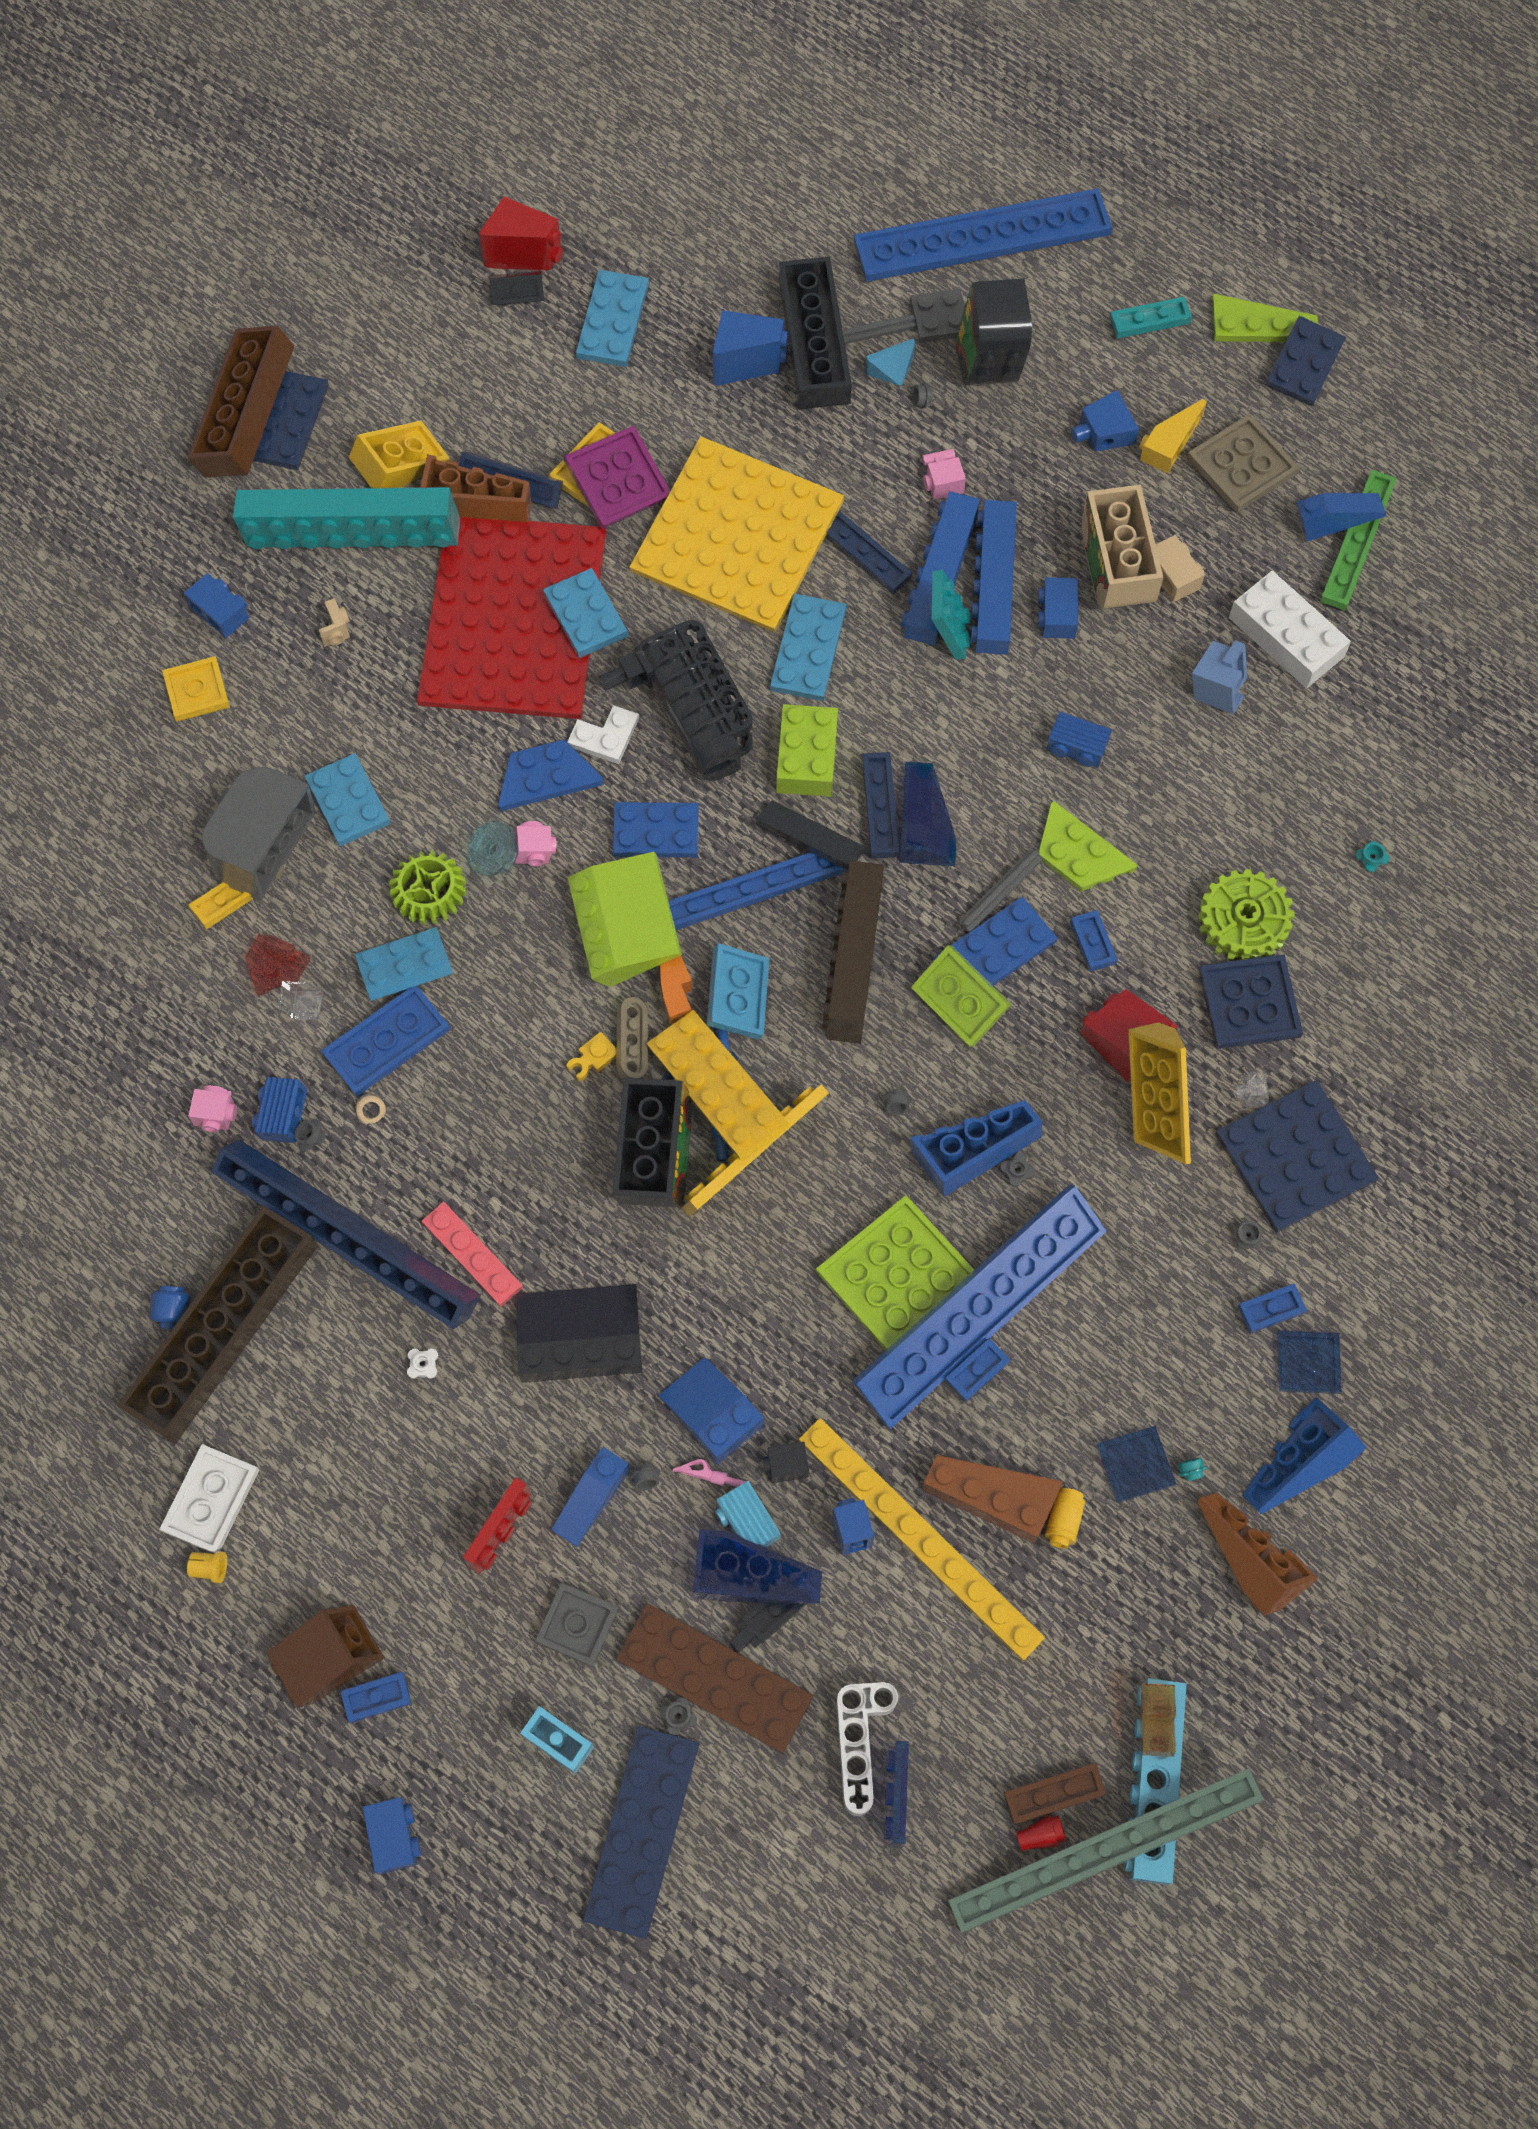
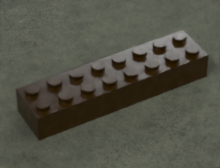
[116,1206,318,1446]

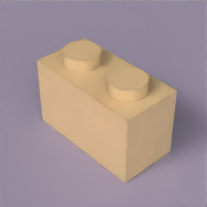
[1155,535,1205,602]

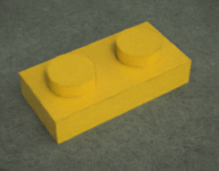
[189,882,254,930]

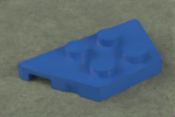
[498,740,604,811]

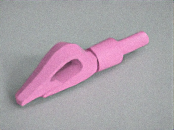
[672,1459,746,1487]

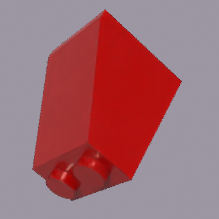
[479,196,563,271]
[1080,989,1178,1083]

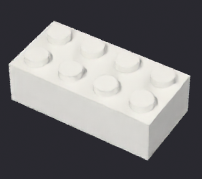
[1229,571,1351,689]

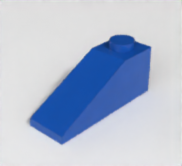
[1297,493,1386,542]
[551,1447,630,1547]

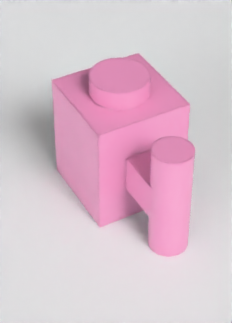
[922,449,966,500]

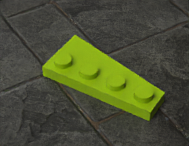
[1212,293,1318,342]

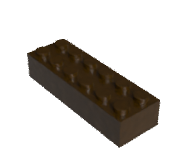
[822,860,884,1044]

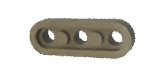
[616,997,648,1079]

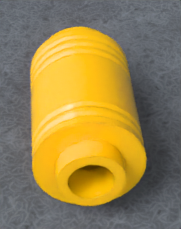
[1045,1488,1085,1549]

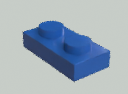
[1070,910,1118,972]
[1238,1283,1307,1334]
[945,1338,1010,1403]
[341,1672,412,1724]

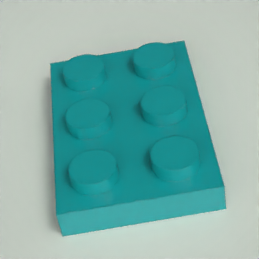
[932,569,970,660]

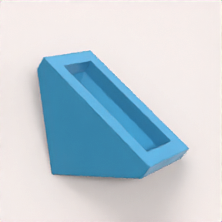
[865,339,915,385]

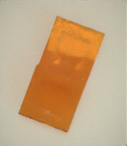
[1141,1683,1176,1757]

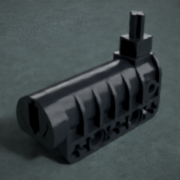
[598,620,753,781]

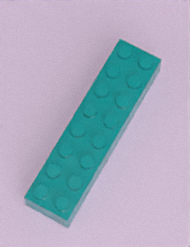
[233,487,460,549]

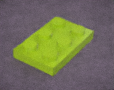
[911,945,1012,1047]

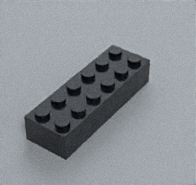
[779,256,852,410]

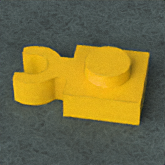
[566,1032,616,1082]

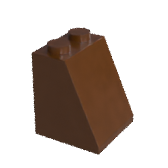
[266,1605,385,1708]

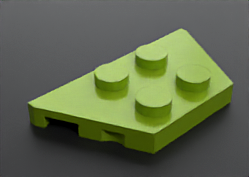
[1039,801,1138,892]

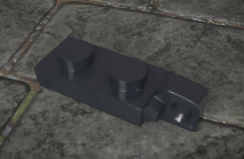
[729,1577,809,1654]

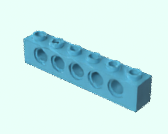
[1124,1678,1187,1885]

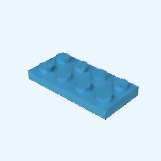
[576,270,649,367]
[770,594,847,701]

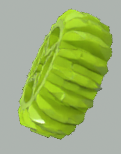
[389,850,466,925]

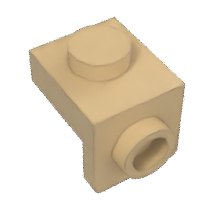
[319,598,350,647]

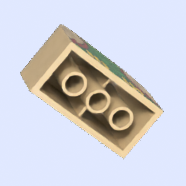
[1082,484,1163,609]

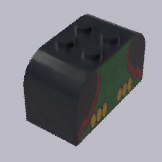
[955,278,1032,386]
[612,1078,692,1208]

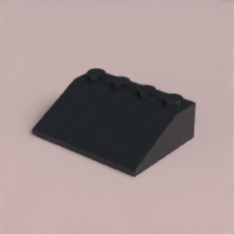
[516,1284,643,1383]

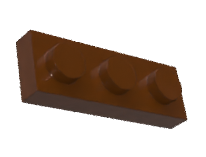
[1003,1763,1107,1825]

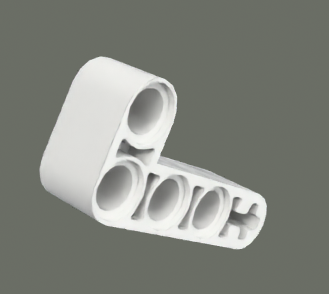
[836,1682,898,1816]

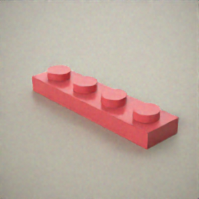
[422,1202,523,1308]

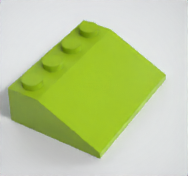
[567,852,682,987]

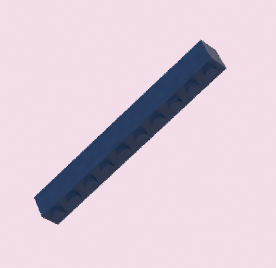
[211,1140,481,1329]

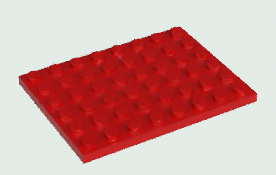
[417,517,607,719]

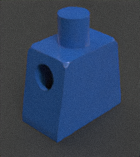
[1071,390,1139,452]

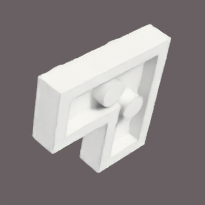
[567,705,639,764]

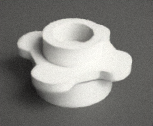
[407,1349,438,1379]

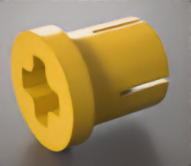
[187,1551,228,1583]

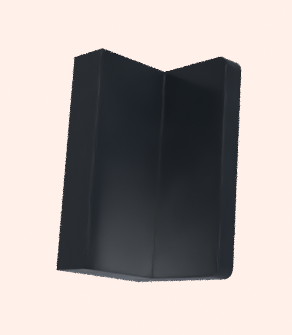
[490,271,544,305]

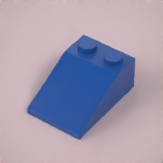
[658,1357,764,1465]

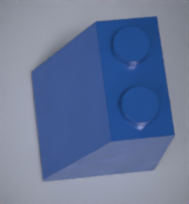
[713,310,788,385]

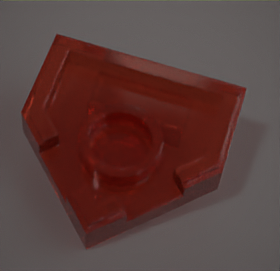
[245,934,311,996]

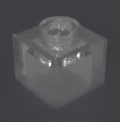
[1233,1072,1269,1110]

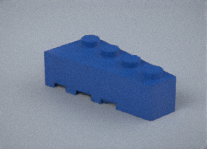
[910,1100,1042,1197]

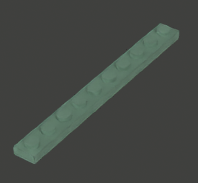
[948,1768,1264,1933]

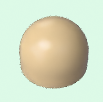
[355,1094,386,1124]

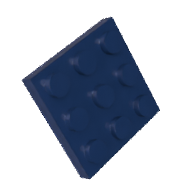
[1199,954,1303,1049]

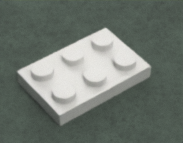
[159,1444,259,1554]

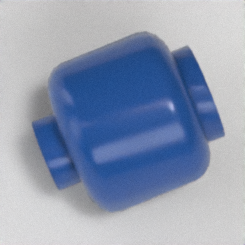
[150,1286,191,1329]

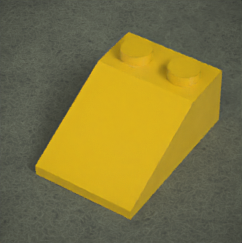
[349,421,450,488]

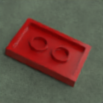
[462,1477,532,1575]

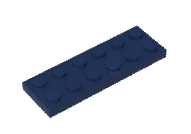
[583,1726,700,1940]

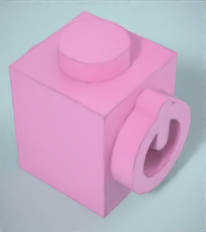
[513,821,556,866]
[188,1085,237,1133]

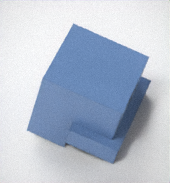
[1192,640,1247,714]

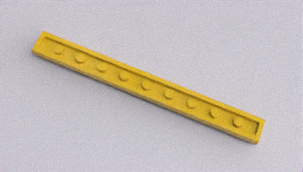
[799,1418,1045,1662]

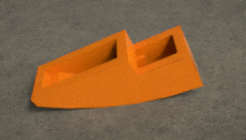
[660,955,692,1026]

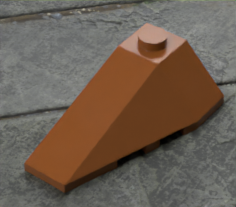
[1197,1493,1318,1616]

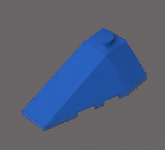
[1242,1397,1367,1514]

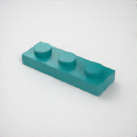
[1109,296,1192,339]

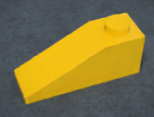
[1139,399,1207,473]

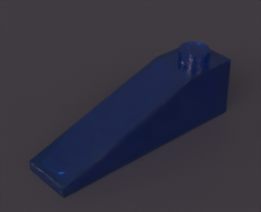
[899,761,957,867]
[693,1529,822,1605]

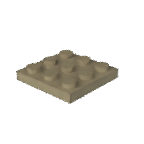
[1187,414,1300,513]

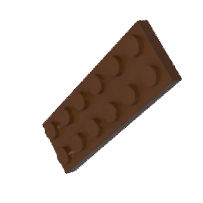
[616,1603,814,1754]

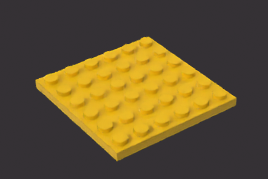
[629,436,844,633]

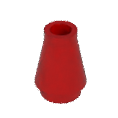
[1016,1815,1067,1851]

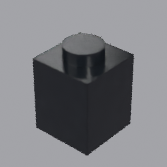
[762,1441,809,1483]

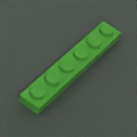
[1320,470,1397,611]

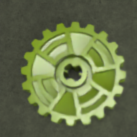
[1198,869,1294,961]

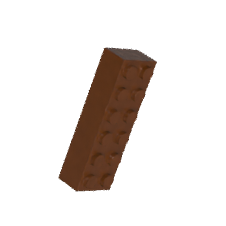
[188,325,294,477]

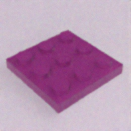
[563,425,670,529]

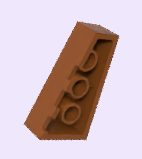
[420,454,532,522]
[922,1455,1063,1544]

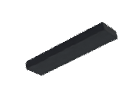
[756,801,864,870]

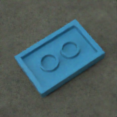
[543,568,628,658]
[305,753,391,847]
[355,927,453,1001]
[707,943,769,1040]

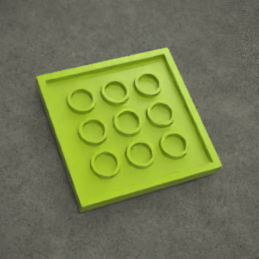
[816,1195,974,1351]

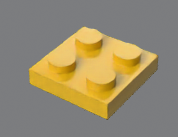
[162,656,230,722]

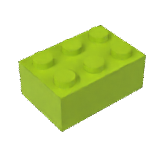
[776,704,838,797]

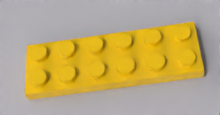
[646,1010,790,1161]
[682,1084,829,1217]

